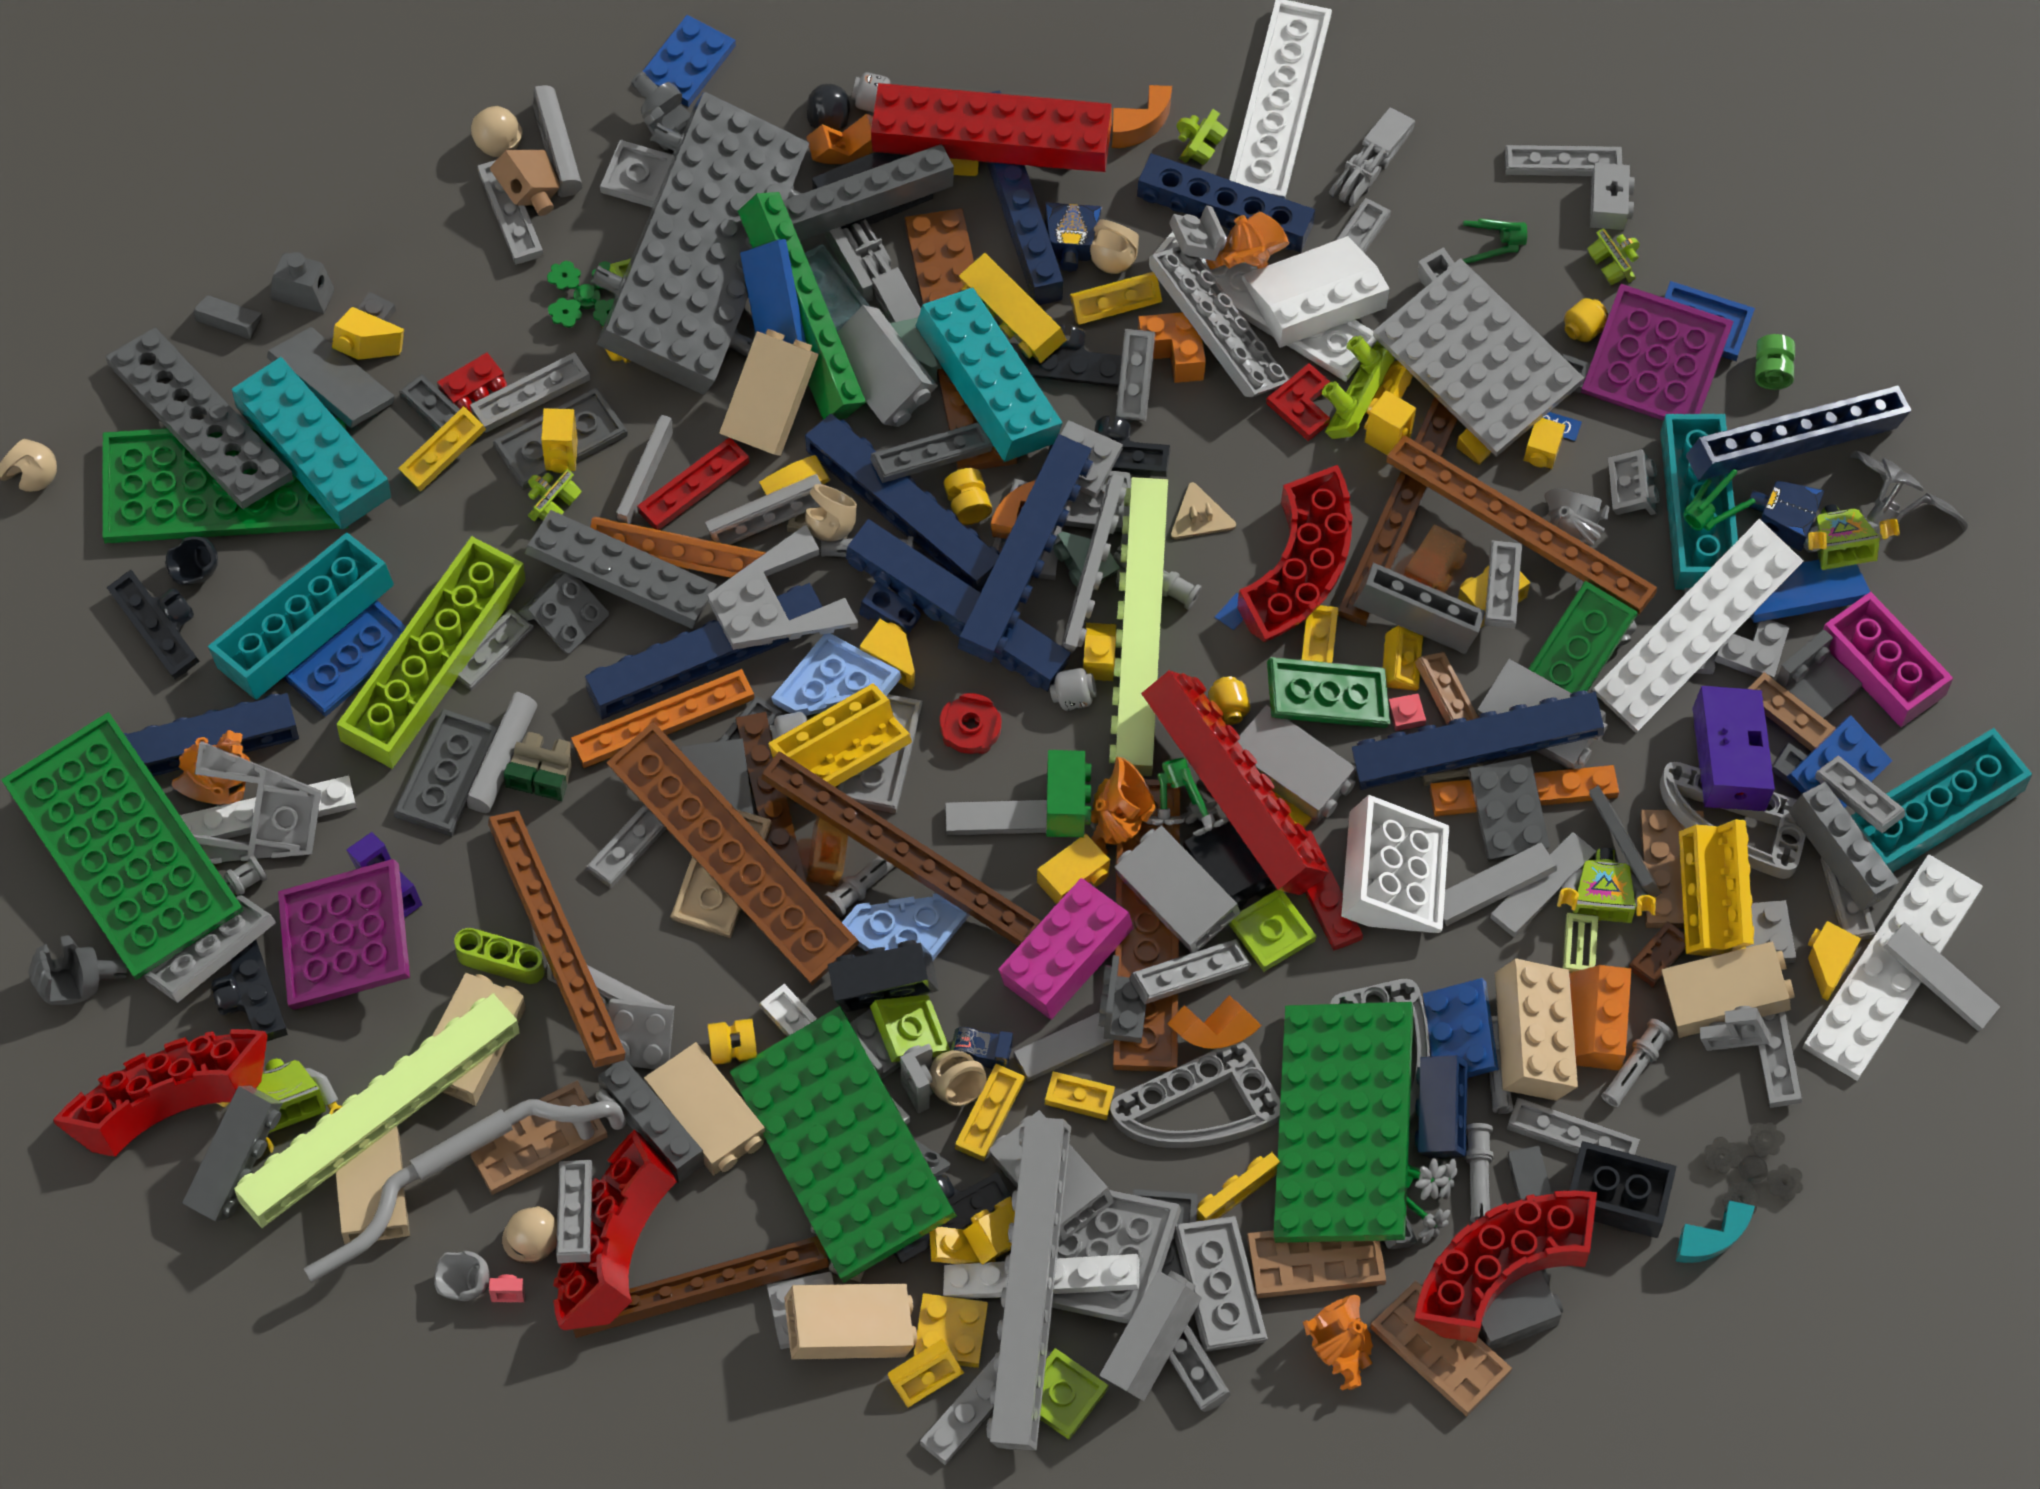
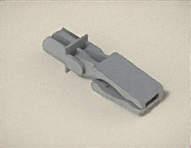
[1329,107,1415,207]
[842,219,921,323]

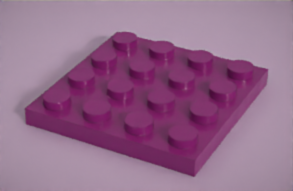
[1581,284,1734,421]
[278,859,410,1010]

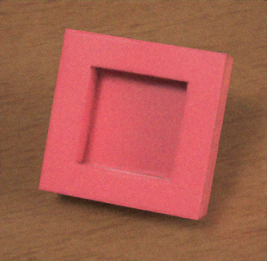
[1388,693,1426,731]
[489,1274,525,1302]

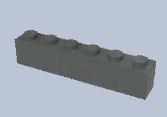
[783,144,954,241]

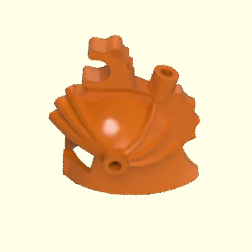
[1205,211,1289,270]
[171,730,250,804]
[1091,757,1155,855]
[1303,1295,1373,1391]

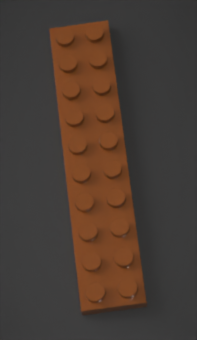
[905,208,1017,470]
[606,722,860,986]
[1113,779,1180,1072]

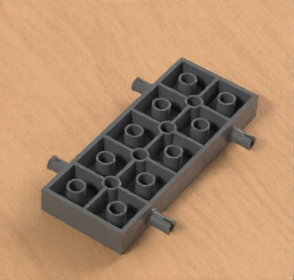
[590,91,809,395]

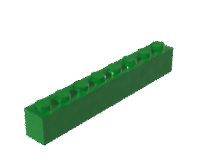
[738,192,866,420]

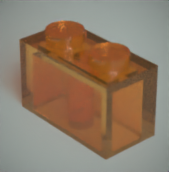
[1404,524,1467,593]
[806,816,848,887]

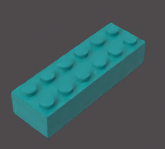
[915,287,1063,462]
[232,357,391,530]
[1660,414,1738,590]
[208,532,394,700]
[1850,728,2032,873]

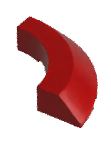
[1237,465,1352,642]
[53,1029,267,1157]
[553,1129,677,1330]
[1414,1190,1597,1343]

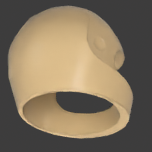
[471,106,522,157]
[1090,219,1139,274]
[0,439,57,492]
[805,484,857,542]
[929,1050,986,1106]
[502,1206,557,1263]

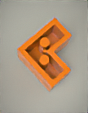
[1138,312,1206,383]

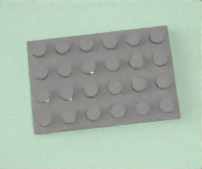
[1373,258,1584,457]

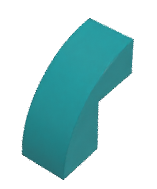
[1675,1201,1755,1263]

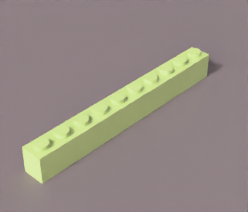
[1109,477,1168,776]
[234,993,520,1228]

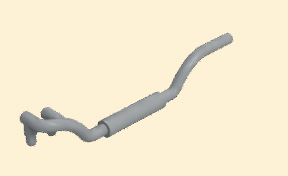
[303,1089,626,1283]

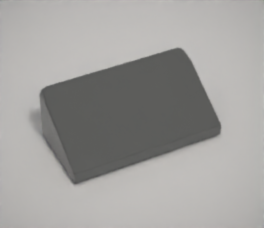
[193,295,262,339]

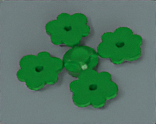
[547,261,614,328]

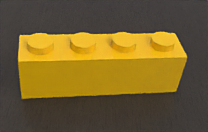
[959,253,1067,363]

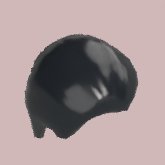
[807,84,850,130]
[165,536,218,585]

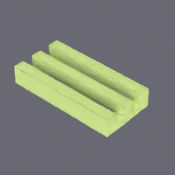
[1562,913,1598,972]

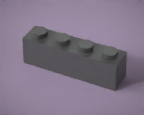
[1353,562,1485,654]
[1789,782,1899,911]
[598,1059,704,1183]
[182,1086,283,1221]

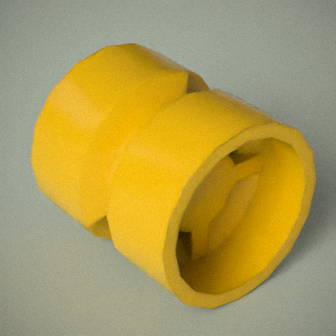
[944,468,992,525]
[708,1018,757,1065]

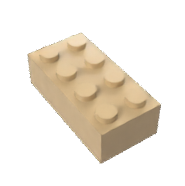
[1495,958,1578,1101]

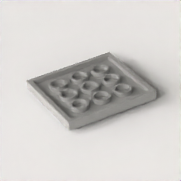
[1052,1190,1181,1324]

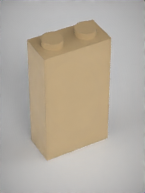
[719,329,819,456]
[1661,941,1795,1038]
[433,973,526,1106]
[644,1042,765,1176]
[336,1126,410,1245]
[784,1284,917,1359]

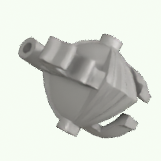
[1543,488,1610,546]

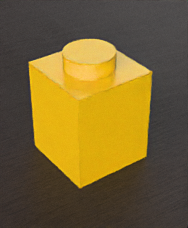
[1523,418,1566,469]

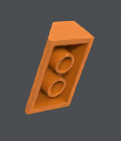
[1569,965,1631,1071]

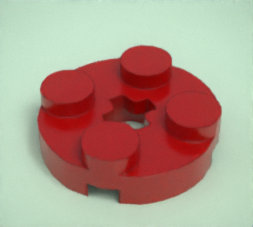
[940,693,1002,754]

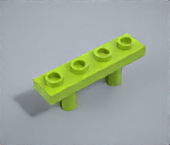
[1322,335,1396,439]

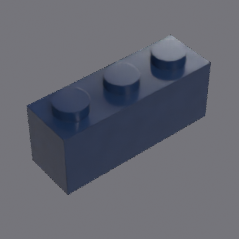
[1415,1055,1468,1158]

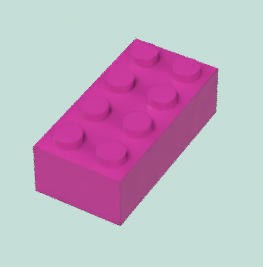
[1823,592,1953,728]
[998,878,1134,1020]

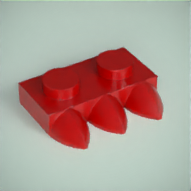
[437,352,507,414]

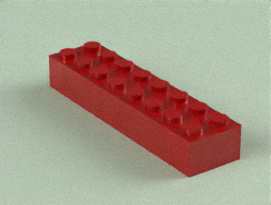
[871,83,1112,172]
[1141,670,1329,895]

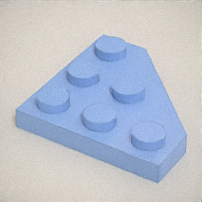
[771,633,902,716]
[842,893,970,960]

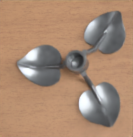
[1850,451,1968,532]

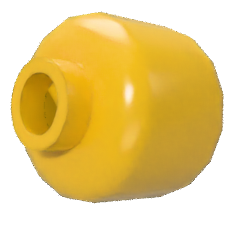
[1564,298,1608,342]
[1208,676,1251,725]

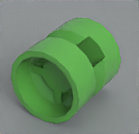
[1755,334,1795,390]

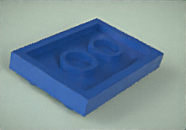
[643,15,736,107]
[1664,281,1755,361]
[1786,715,1892,808]
[1423,978,1499,1078]

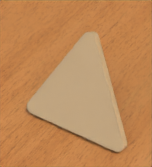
[1171,482,1236,539]

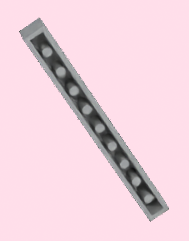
[987,1117,1071,1451]

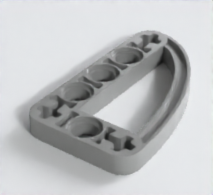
[1660,762,1806,879]
[1330,979,1430,1122]
[1110,1041,1280,1148]

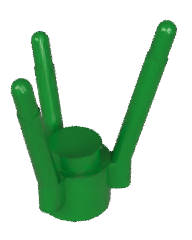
[1462,218,1528,264]
[1683,469,1756,531]

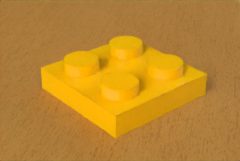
[914,1293,988,1368]

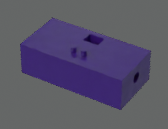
[1692,686,1775,811]

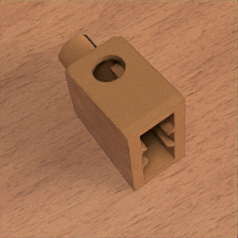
[490,150,560,216]

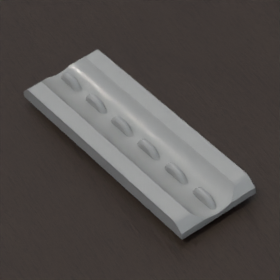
[1149,246,1289,397]

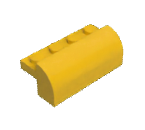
[768,683,912,787]
[1679,819,1754,956]

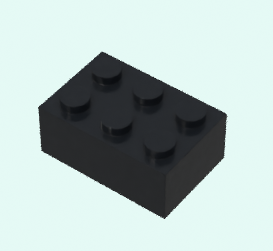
[828,940,939,1012]
[1569,1141,1677,1238]

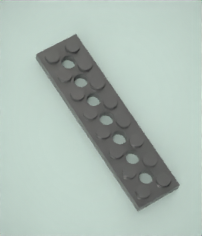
[106,327,293,509]

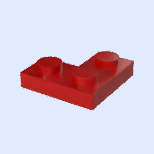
[1266,363,1330,442]

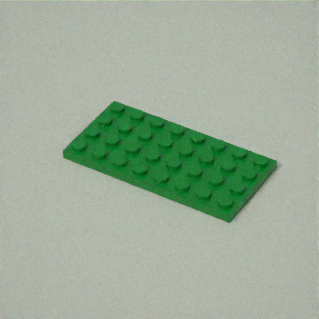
[103,418,349,544]
[1,712,244,980]
[1274,1002,1413,1243]
[729,1006,957,1283]

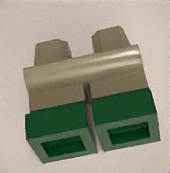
[504,732,572,802]

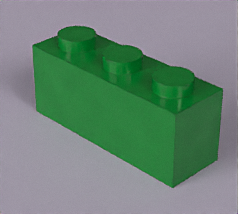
[1046,750,1091,838]

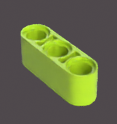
[454,928,545,984]

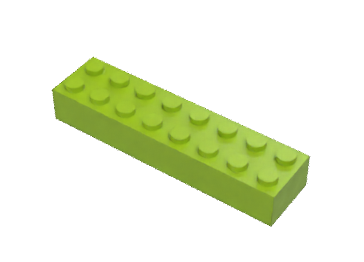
[337,536,526,769]

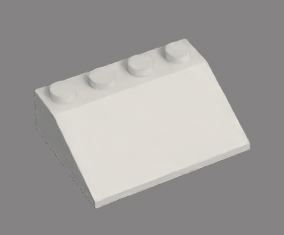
[1241,236,1390,348]
[1341,795,1449,933]

